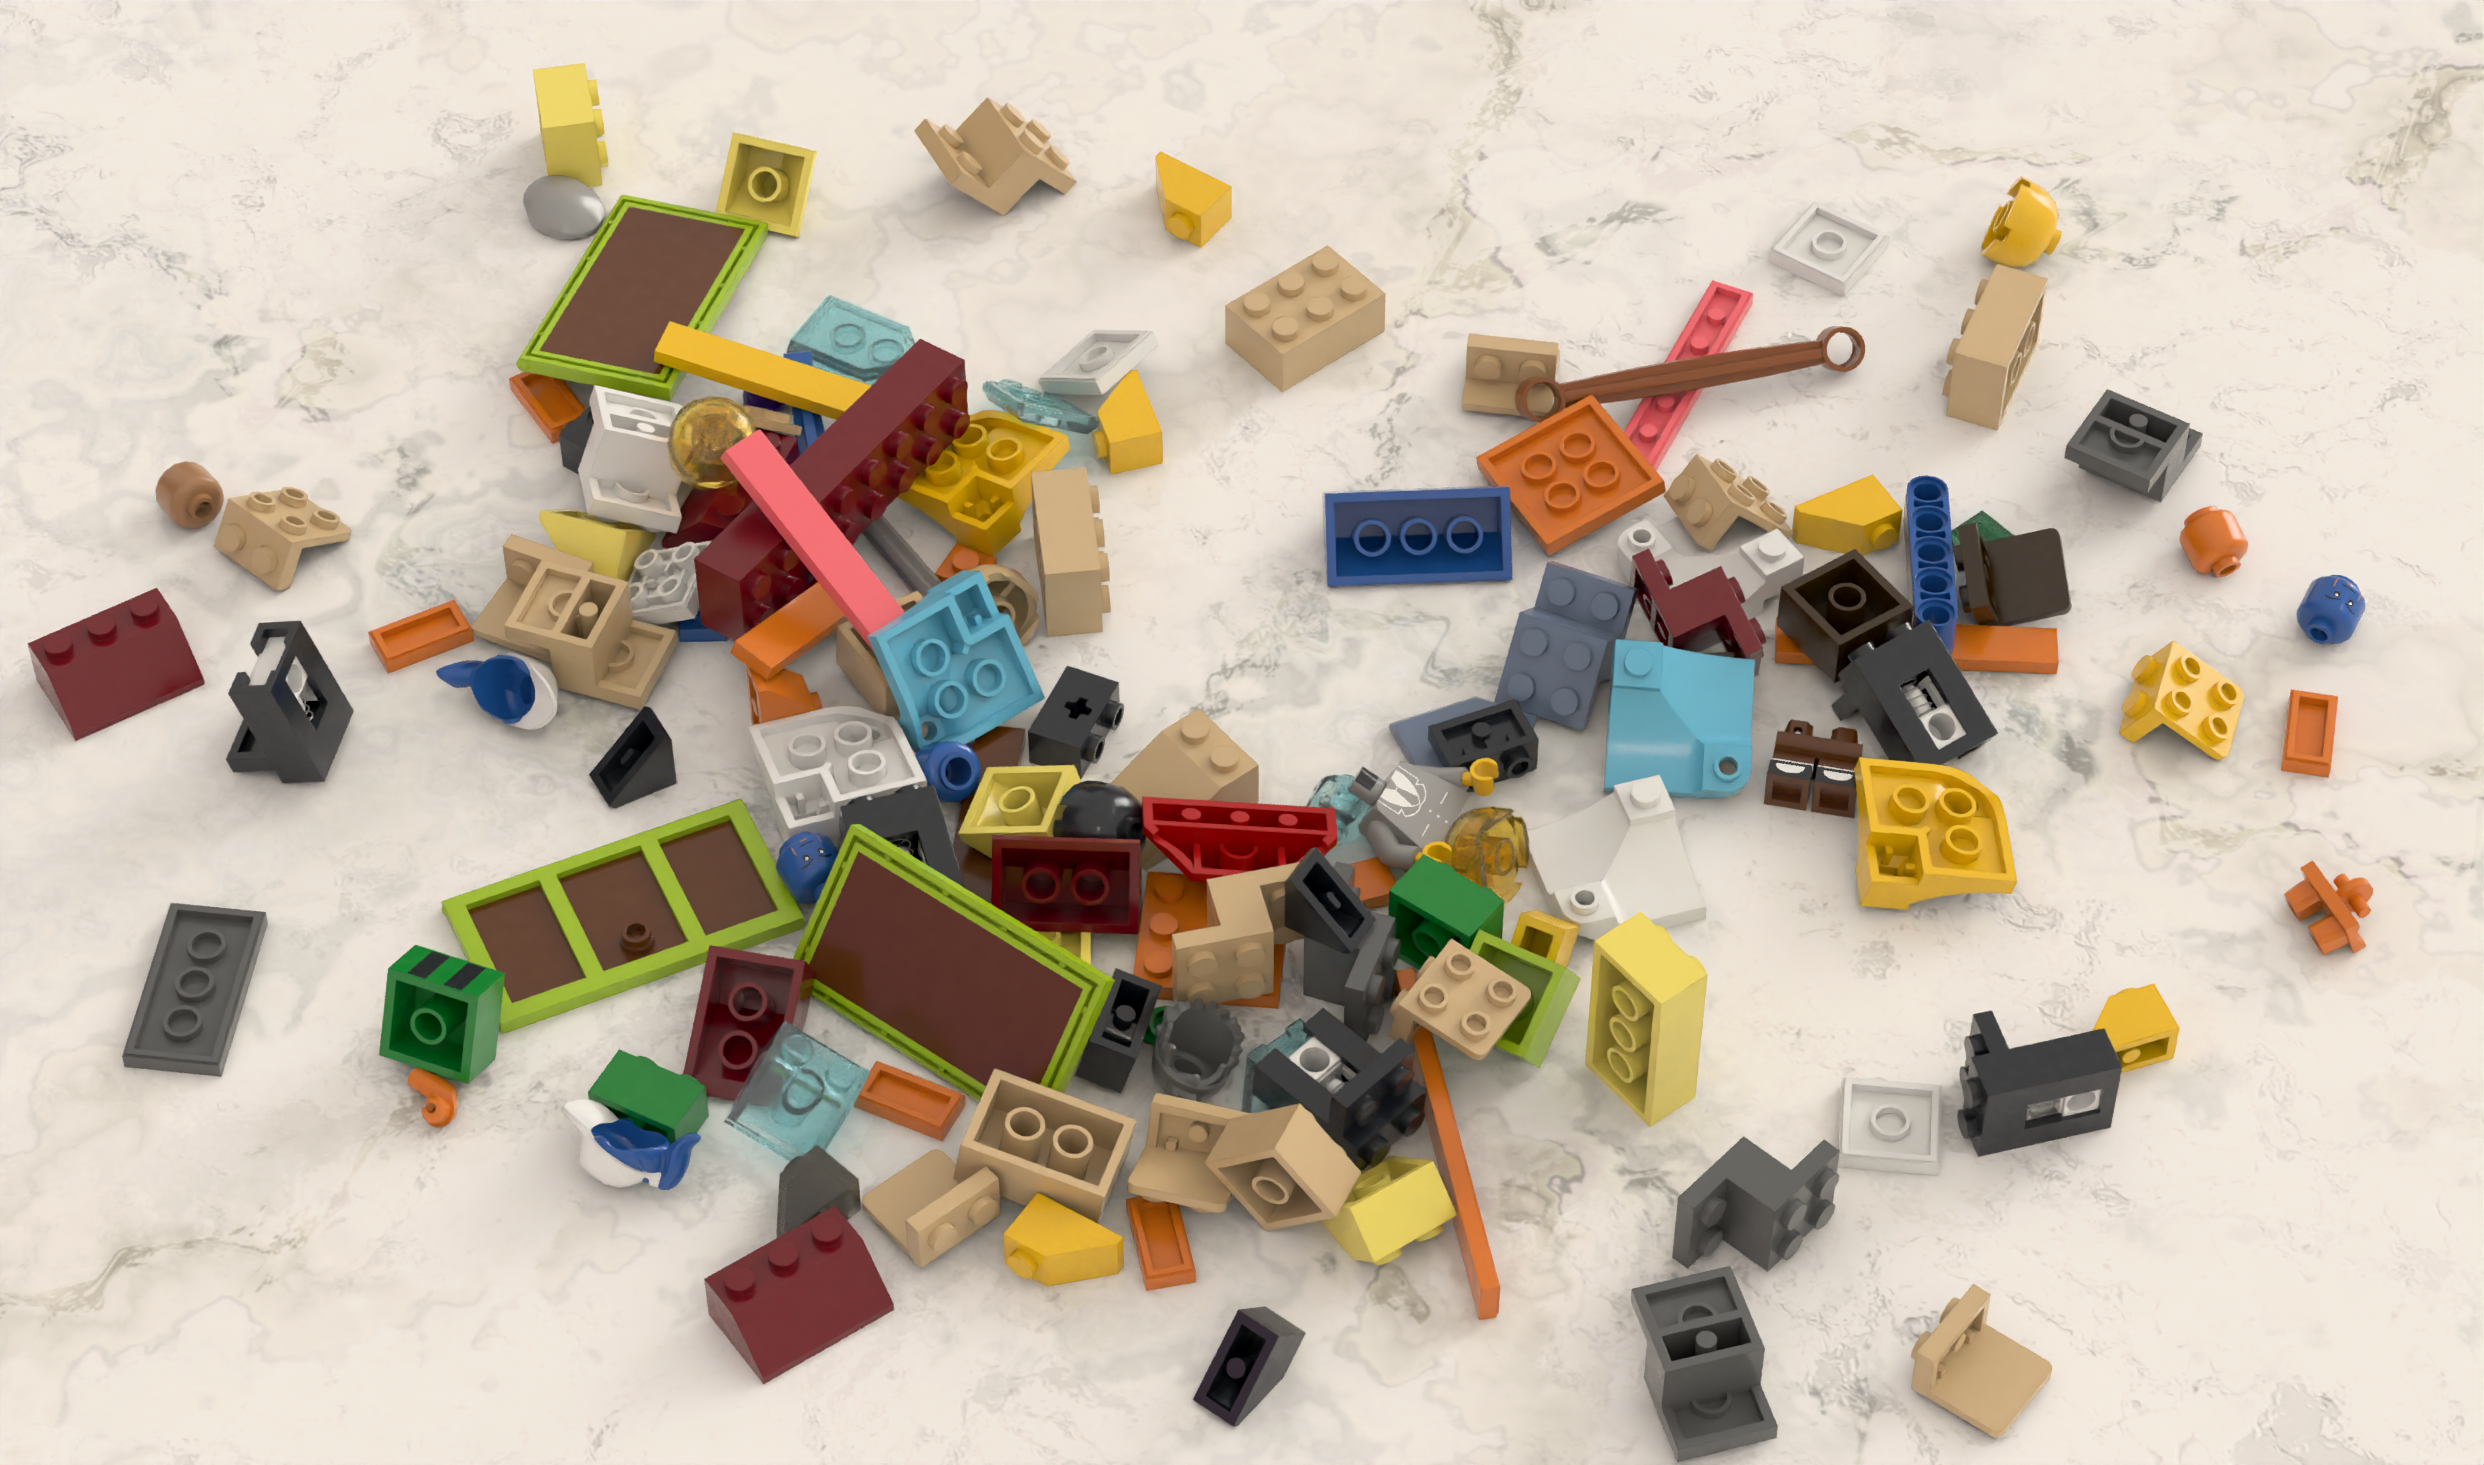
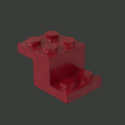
[1629,549,1766,677]

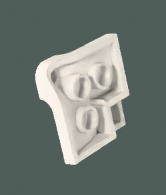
[1617,516,1805,619]
[748,706,927,847]
[1520,775,1707,940]

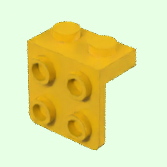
[2119,641,2244,760]

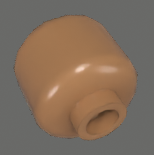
[155,461,224,529]

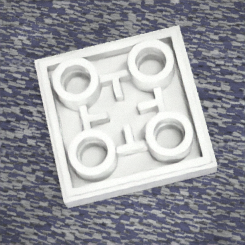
[628,540,712,625]

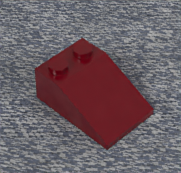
[683,945,816,1108]

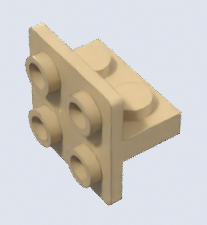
[1461,334,1560,416]

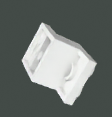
[578,385,693,533]

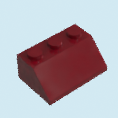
[661,427,799,549]
[27,588,205,741]
[992,835,1142,934]
[704,1206,894,1384]

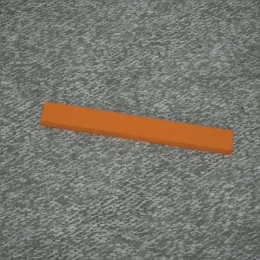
[1394,968,1500,1320]

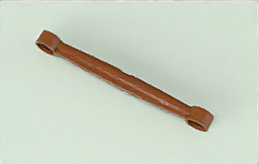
[1515,326,1865,423]

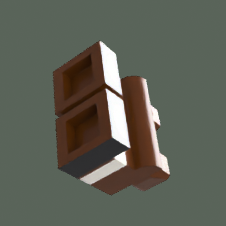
[1764,719,1863,818]

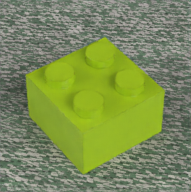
[1470,929,1581,1068]

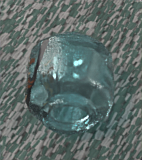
[1306,774,1370,846]

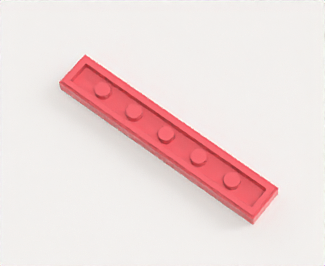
[1624,280,1753,470]
[720,429,905,652]

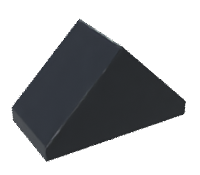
[589,706,677,808]
[1284,847,1376,955]

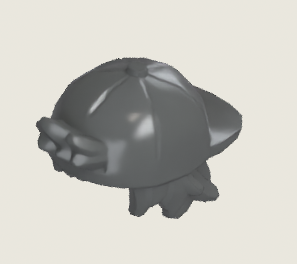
[1151,998,1245,1102]

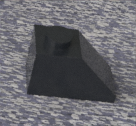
[1193,1306,1306,1427]

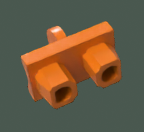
[2284,861,2373,955]

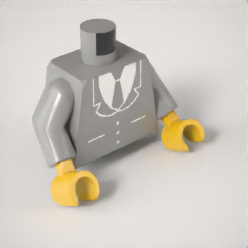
[1347,758,1499,873]

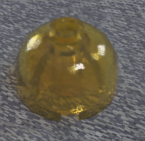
[667,396,757,491]
[1443,806,1529,904]

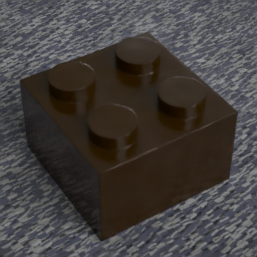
[1777,549,1914,683]

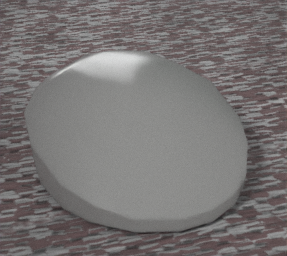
[523,175,605,239]

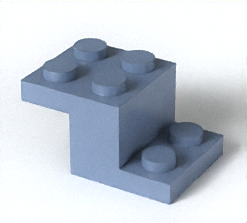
[1494,561,1639,731]

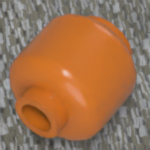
[2179,506,2248,578]

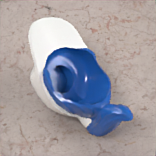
[436,652,558,730]
[561,1099,701,1190]

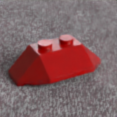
[1141,796,1338,882]

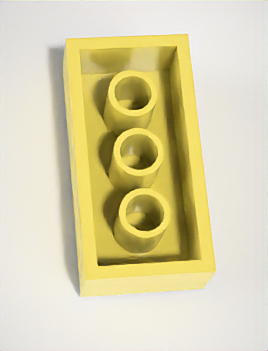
[1585,911,1708,1127]

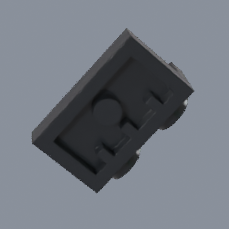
[1428,699,1539,792]

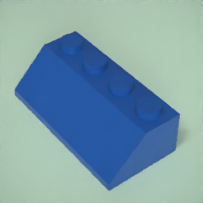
[1322,485,1512,586]

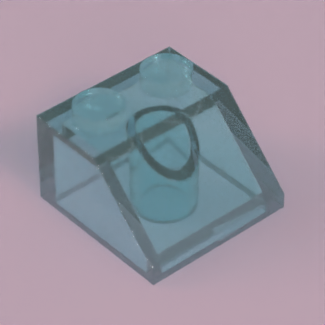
[724,1021,870,1173]

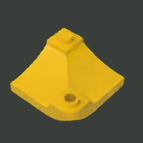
[897,410,1071,557]
[1854,757,2017,910]

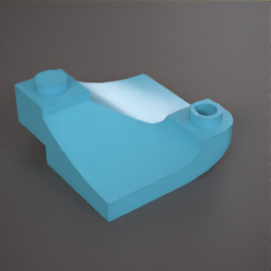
[867,570,1045,753]
[1603,639,1755,799]

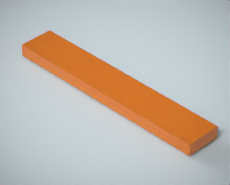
[1775,617,2059,674]

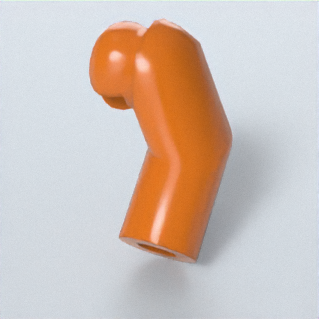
[407,1067,458,1128]

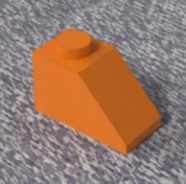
[745,664,823,725]

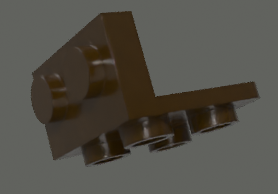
[1953,522,2072,626]

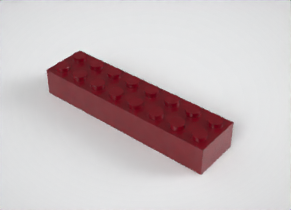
[694,339,970,641]

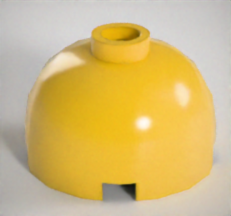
[1981,176,2062,267]

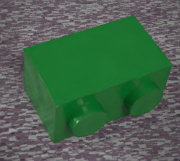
[588,1049,709,1144]

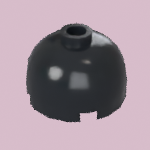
[1053,780,1146,853]

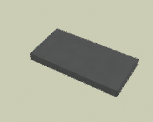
[122,903,268,1077]

